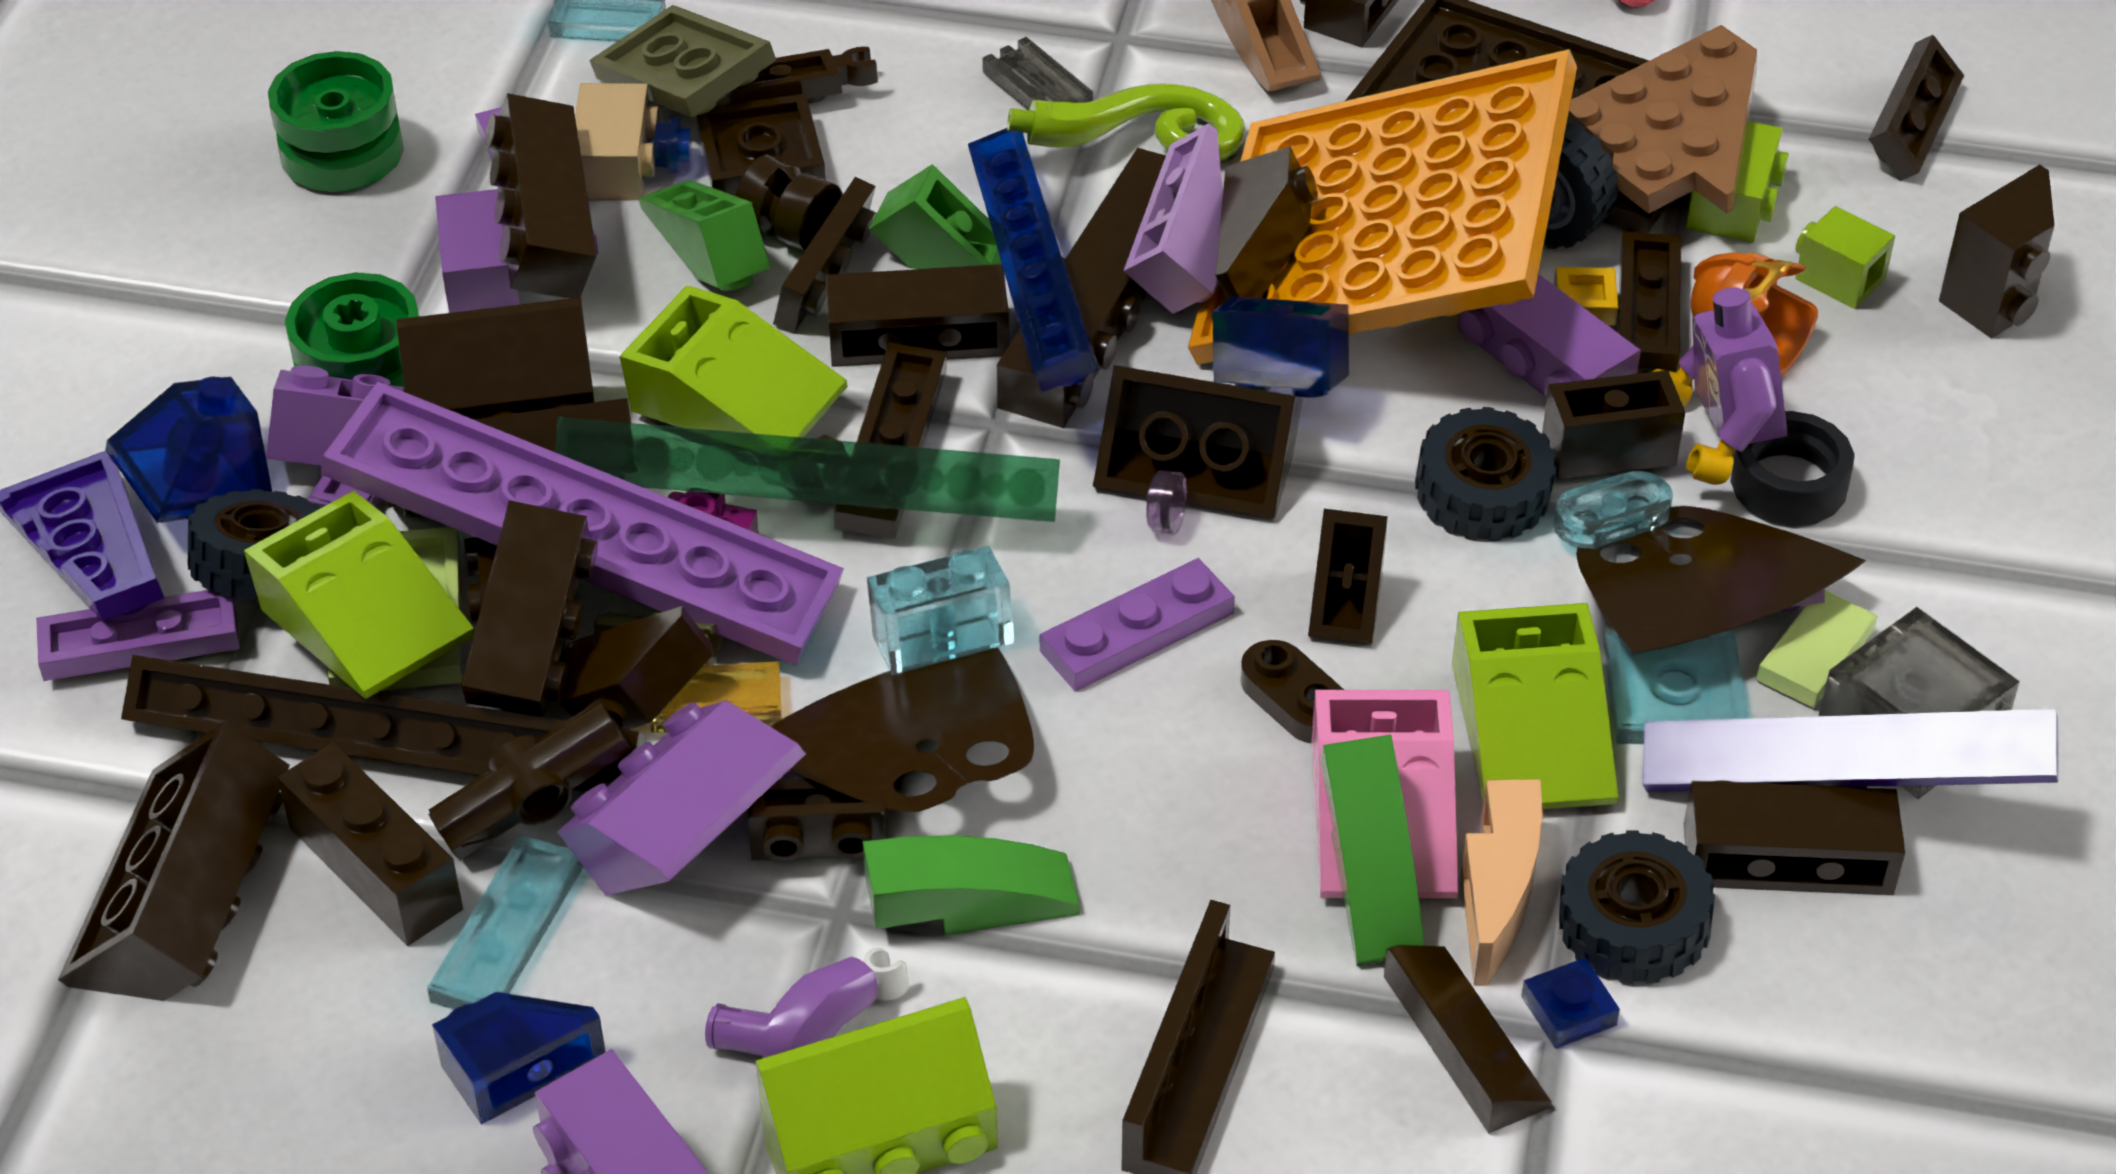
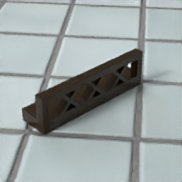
[1121,899,1275,1174]

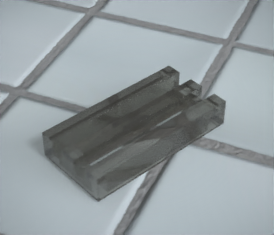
[982,37,1093,110]

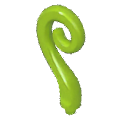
[1007,83,1245,160]

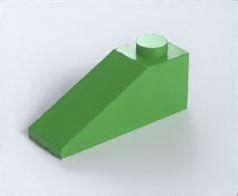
[638,179,771,291]

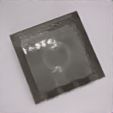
[1819,607,2020,799]

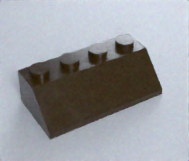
[58,721,290,1001]

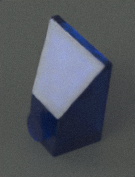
[105,376,273,523]

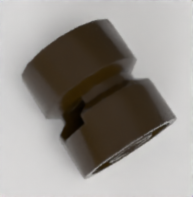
[736,155,843,252]

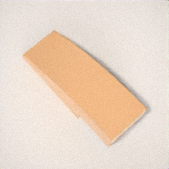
[1460,779,1543,986]

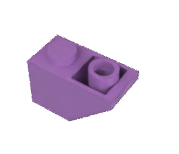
[266,365,404,466]

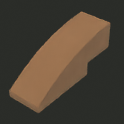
[1211,0,1321,92]

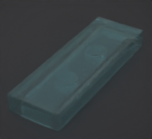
[427,834,583,1022]

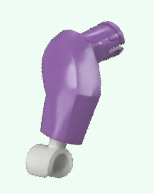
[705,948,909,1058]

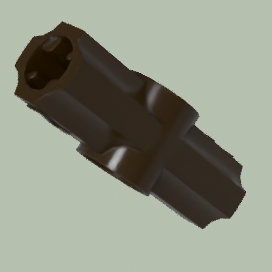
[428,700,632,861]

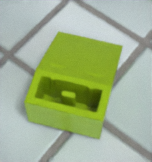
[619,285,848,460]
[244,490,475,699]
[1452,603,1619,809]

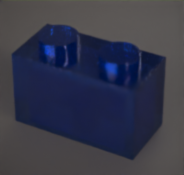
[1212,296,1349,398]

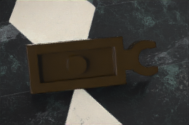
[727,46,878,104]

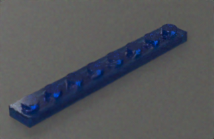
[967,128,1100,393]

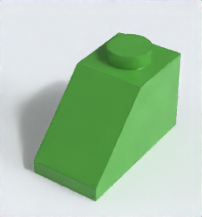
[869,164,1012,269]

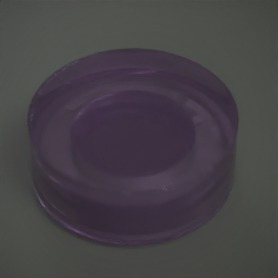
[1146,470,1187,535]

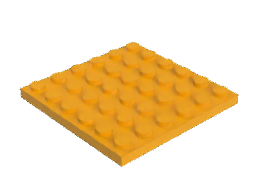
[1188,49,1577,365]

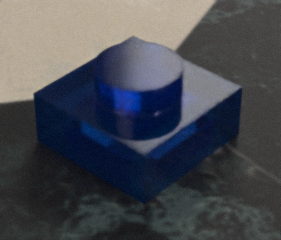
[1521,958,1620,1049]

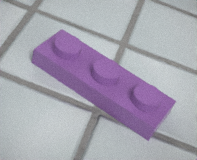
[1039,557,1235,691]
[36,590,240,681]

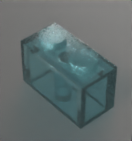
[866,546,1014,675]

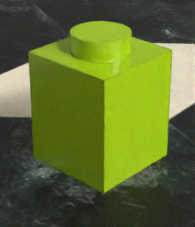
[1795,206,1896,309]

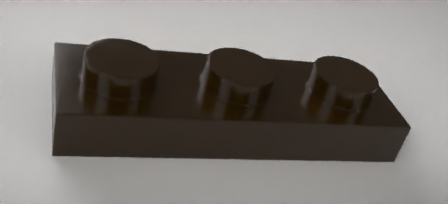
[1868,35,1965,181]
[773,177,877,334]
[1617,231,1681,372]

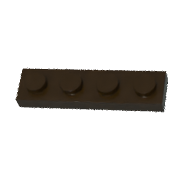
[834,342,947,539]

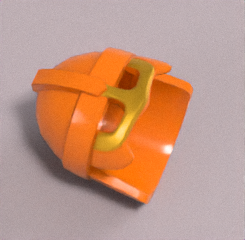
[1690,252,1818,377]

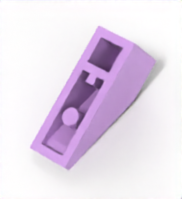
[1123,123,1223,314]

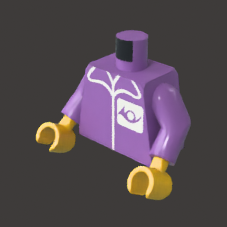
[1652,287,1787,485]

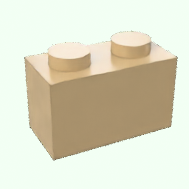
[575,83,661,200]

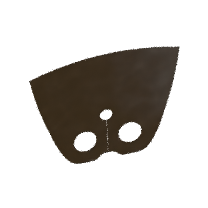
[1576,506,1866,654]
[770,642,1034,812]

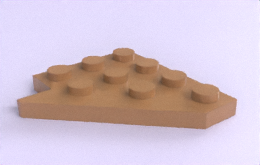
[1569,25,1757,214]

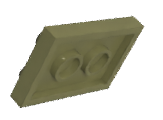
[589,5,776,118]

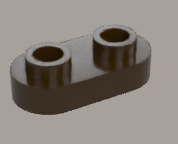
[1240,640,1344,743]

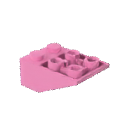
[1311,690,1458,899]

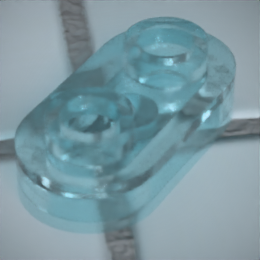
[1553,471,1673,548]

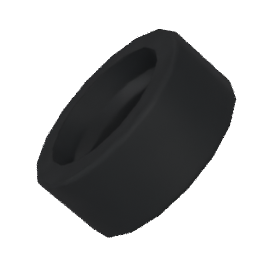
[1730,411,1855,526]

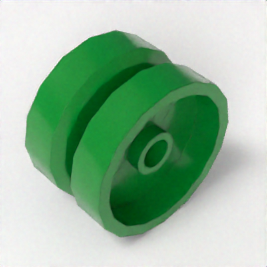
[268,51,404,192]
[284,272,419,392]

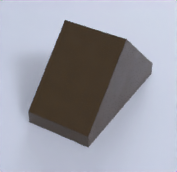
[1308,508,1388,644]

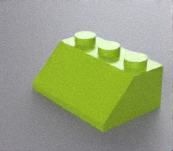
[756,997,998,1174]

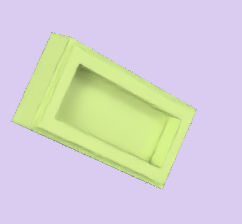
[1756,590,1878,708]

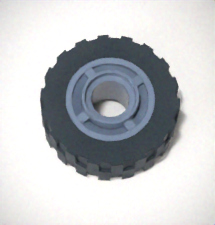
[1544,122,1619,249]

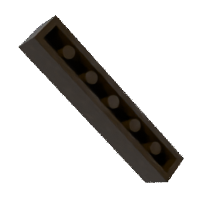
[997,147,1166,428]

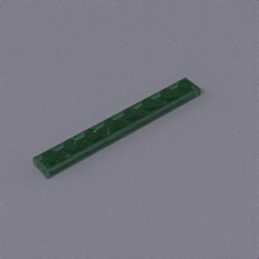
[555,417,1060,522]

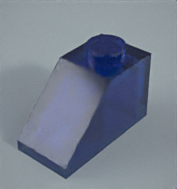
[432,992,606,1125]

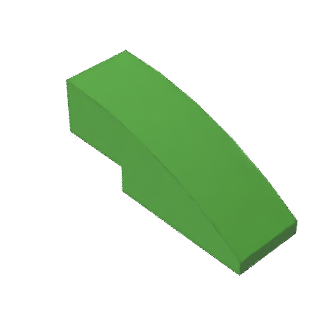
[1320,734,1425,966]
[863,835,1080,935]

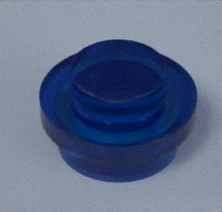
[654,117,692,174]

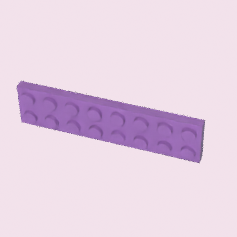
[320,381,844,666]

